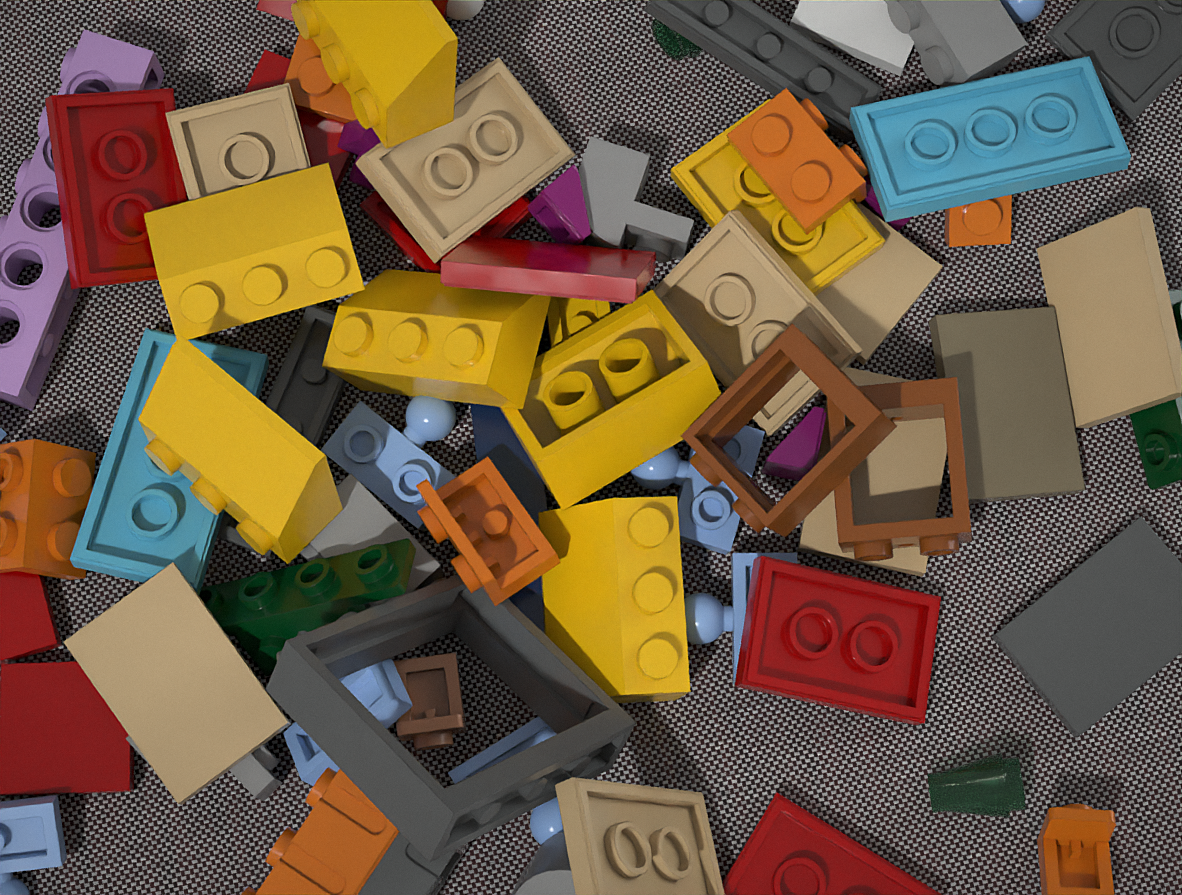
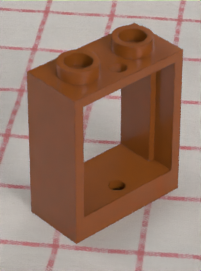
[681,323,897,537]
[827,377,972,561]

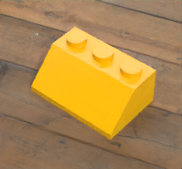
[291,0,458,149]
[144,163,365,340]
[322,269,551,410]
[499,290,722,511]
[138,336,343,564]
[538,496,691,703]

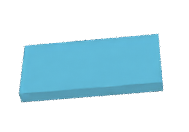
[849,56,1131,222]
[70,328,269,595]

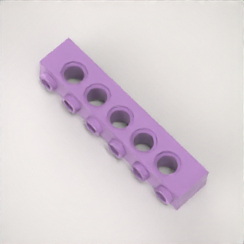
[0,29,165,411]

